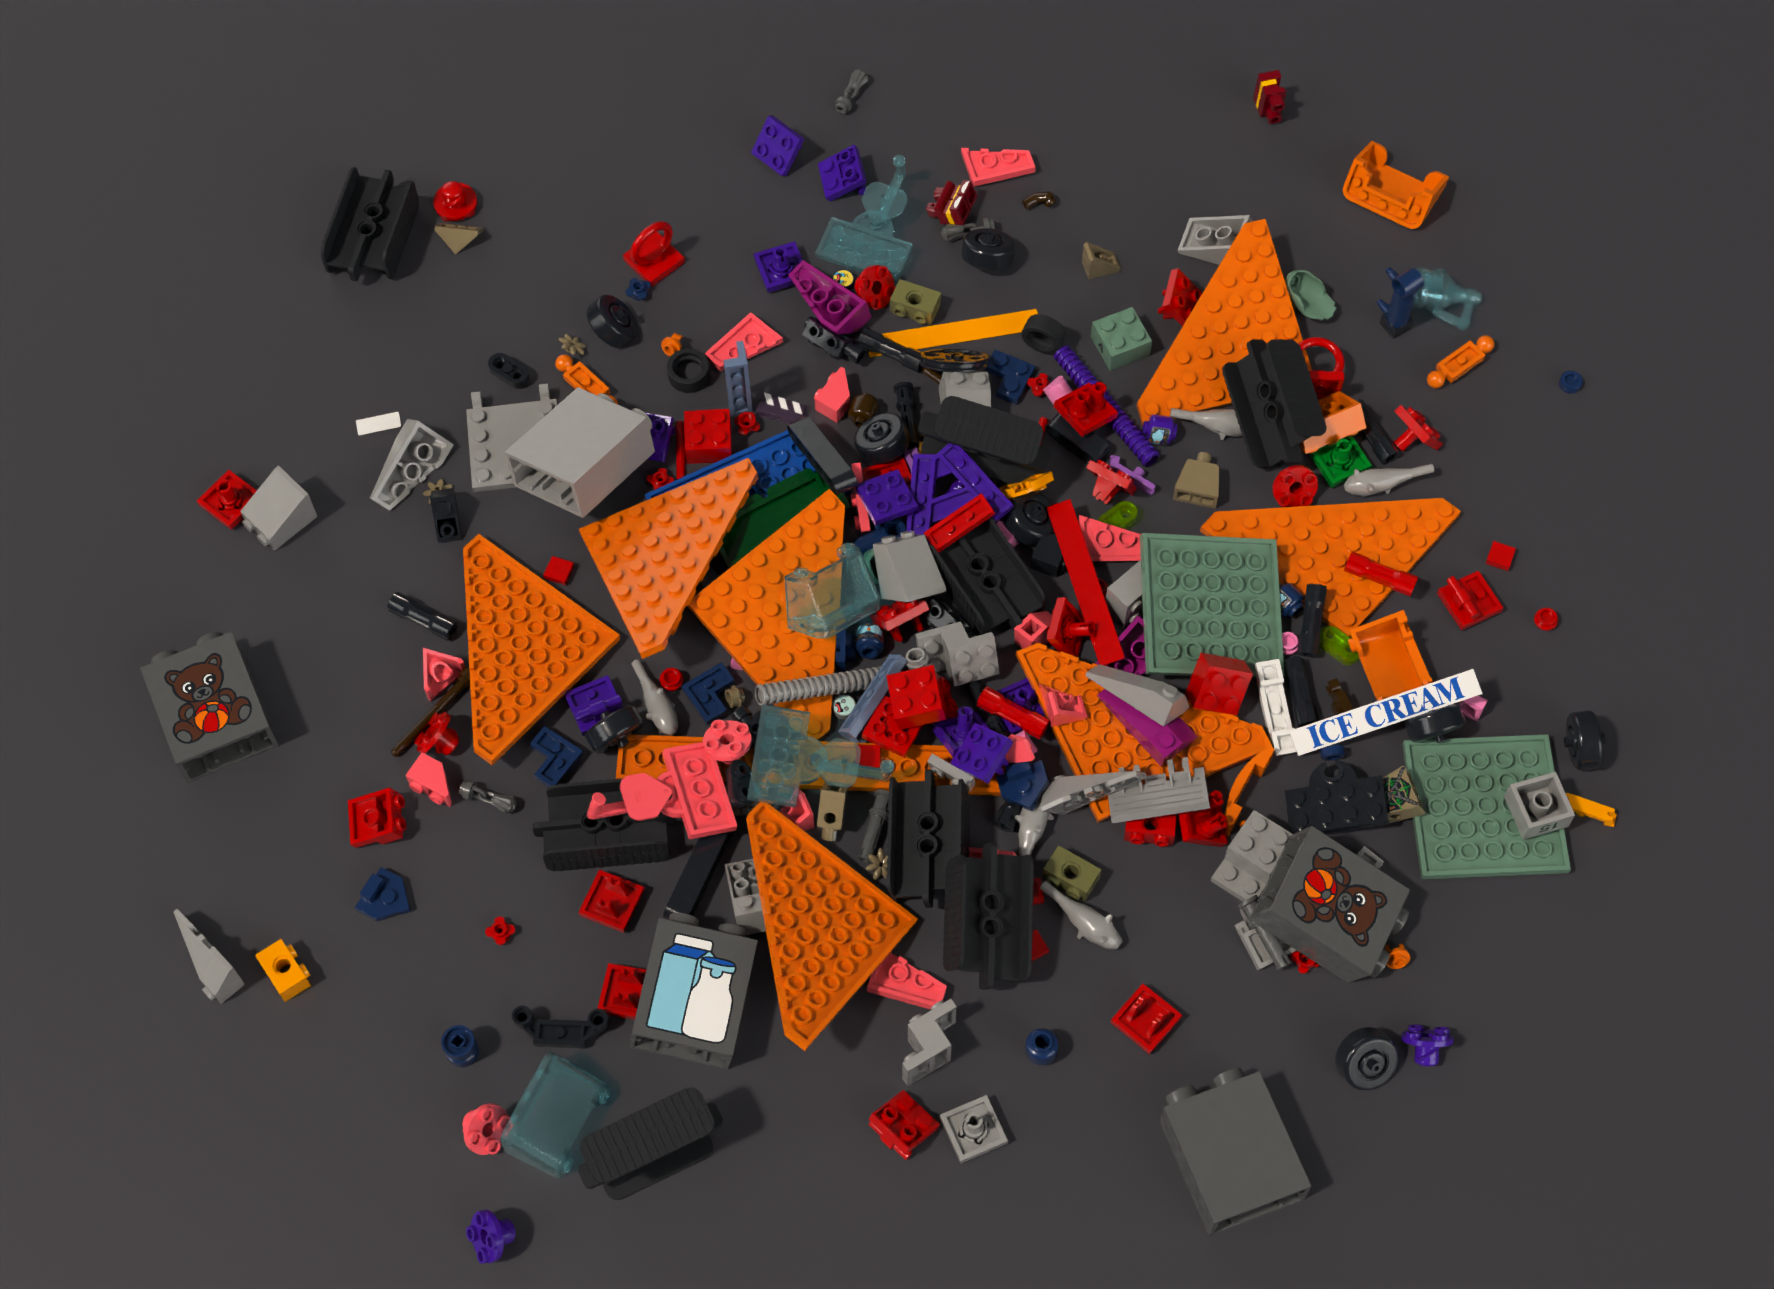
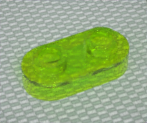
[1098,501,1137,529]
[1319,626,1359,665]

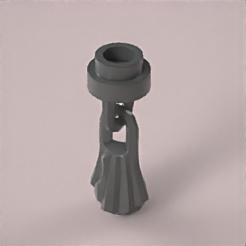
[835,69,868,114]
[941,217,995,243]
[459,780,517,814]

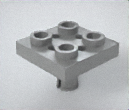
[940,1095,1008,1164]

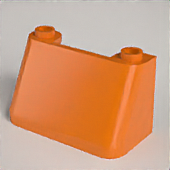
[1342,141,1449,229]
[1347,610,1433,701]

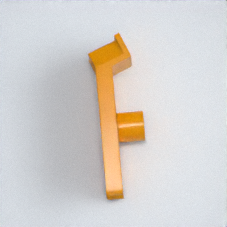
[1566,793,1617,827]

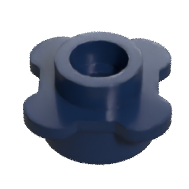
[625,278,651,301]

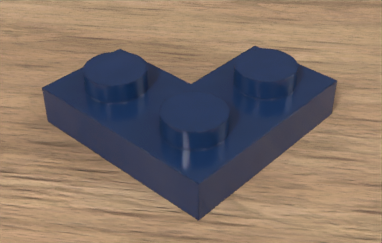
[985,350,1036,405]
[681,662,735,726]
[530,726,584,787]

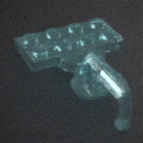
[815,154,913,285]
[747,705,894,807]

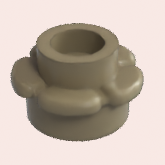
[725,685,745,709]

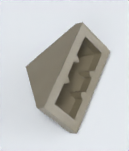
[435,223,483,255]

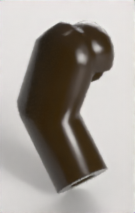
[1022,191,1056,210]

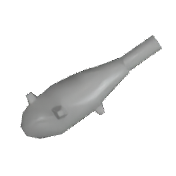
[1170,408,1242,440]
[1344,464,1434,497]
[631,659,679,736]
[1015,792,1054,856]
[1040,881,1123,950]

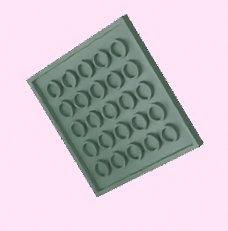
[1139,533,1285,678]
[1402,734,1571,879]

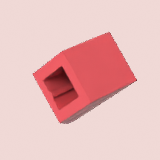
[814,367,850,423]
[1014,611,1052,649]
[405,752,452,807]

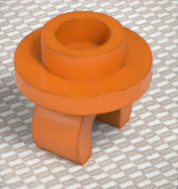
[661,333,683,356]
[1385,943,1410,969]

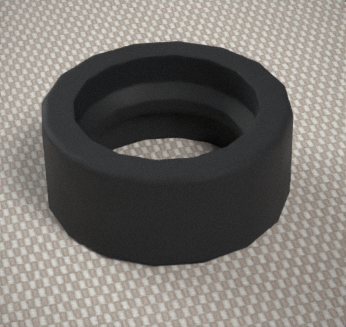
[1021,314,1066,354]
[667,348,710,393]

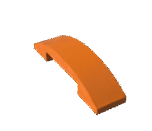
[1225,746,1275,836]

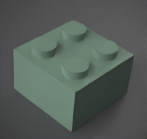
[1090,307,1152,371]

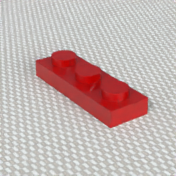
[924,493,996,553]

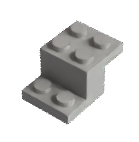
[915,621,1000,687]
[1210,810,1293,901]
[902,999,957,1086]

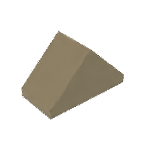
[1082,242,1121,279]

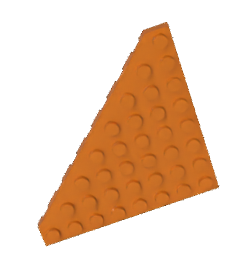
[1136,219,1312,426]
[579,458,759,659]
[687,489,845,741]
[1200,498,1461,639]
[463,534,620,766]
[1016,643,1273,823]
[746,799,918,1051]

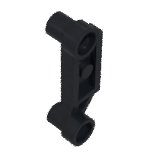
[512,1005,609,1049]

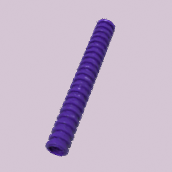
[1054,346,1159,467]

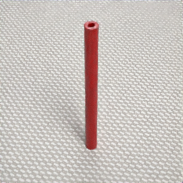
[675,421,686,480]

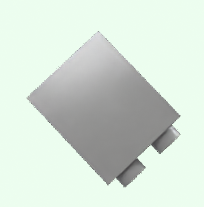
[505,387,655,518]

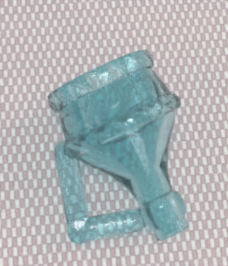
[1413,267,1481,330]

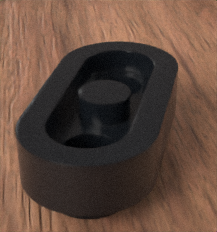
[488,353,529,388]
[726,760,754,809]

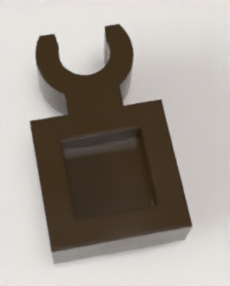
[1326,678,1353,715]

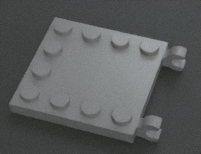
[466,383,558,492]

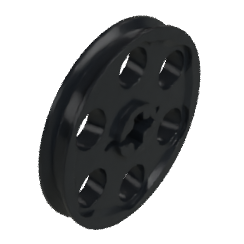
[921,349,989,372]

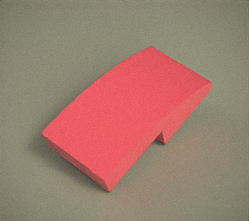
[1005,734,1035,763]

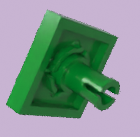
[1309,436,1372,488]

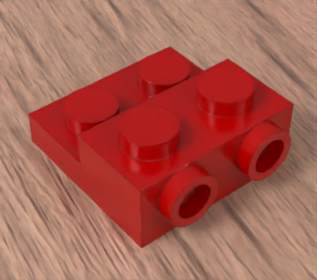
[348,787,407,848]

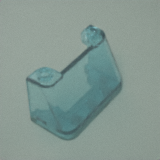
[784,543,881,638]
[500,1051,610,1179]

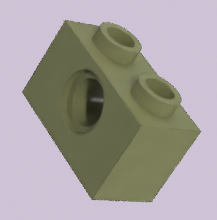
[890,279,941,325]
[1042,845,1101,902]

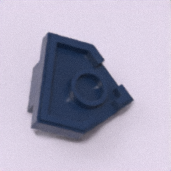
[836,619,856,672]
[996,760,1050,811]
[354,867,411,922]

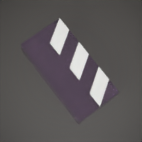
[756,393,806,425]

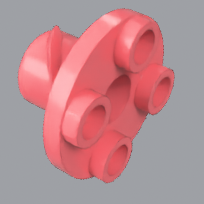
[703,720,752,764]
[462,1103,512,1155]

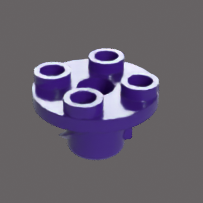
[1402,1024,1454,1067]
[466,1209,516,1264]

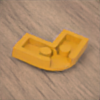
[998,471,1054,500]

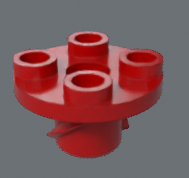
[433,181,477,222]
[854,265,896,310]
[1272,465,1318,507]
[414,712,459,755]

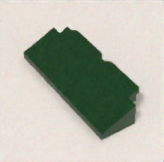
[718,468,851,569]

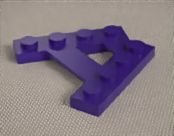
[906,443,1014,545]

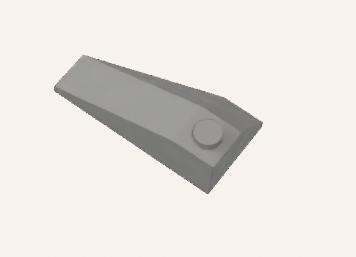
[370,419,454,511]
[1085,664,1189,727]
[1041,771,1147,815]
[173,909,245,1004]

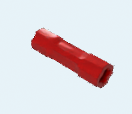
[1344,551,1418,597]
[977,686,1050,740]

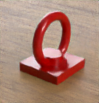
[623,221,685,287]
[1298,337,1345,400]

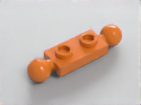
[1427,335,1494,388]
[555,354,618,404]

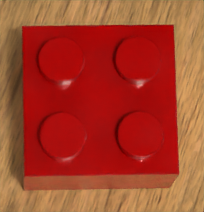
[684,409,732,464]
[1185,652,1253,716]
[886,665,947,730]

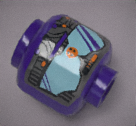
[1142,414,1177,445]

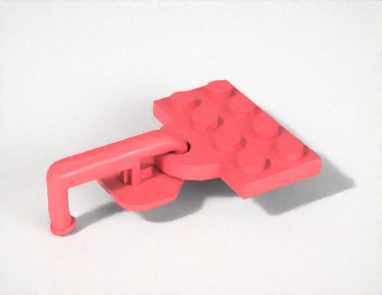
[587,742,737,839]

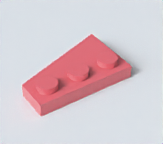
[961,148,1035,186]
[704,313,783,372]
[850,463,871,536]
[1079,515,1141,561]
[867,953,947,1010]

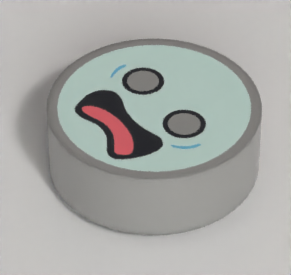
[832,694,856,720]

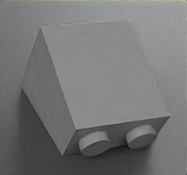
[240,465,318,551]
[873,531,946,602]

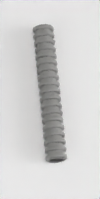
[755,666,881,706]

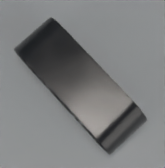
[1045,412,1110,464]

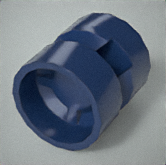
[441,1025,479,1068]

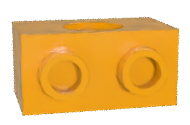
[255,939,311,1002]

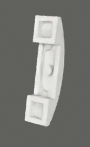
[1255,659,1297,756]

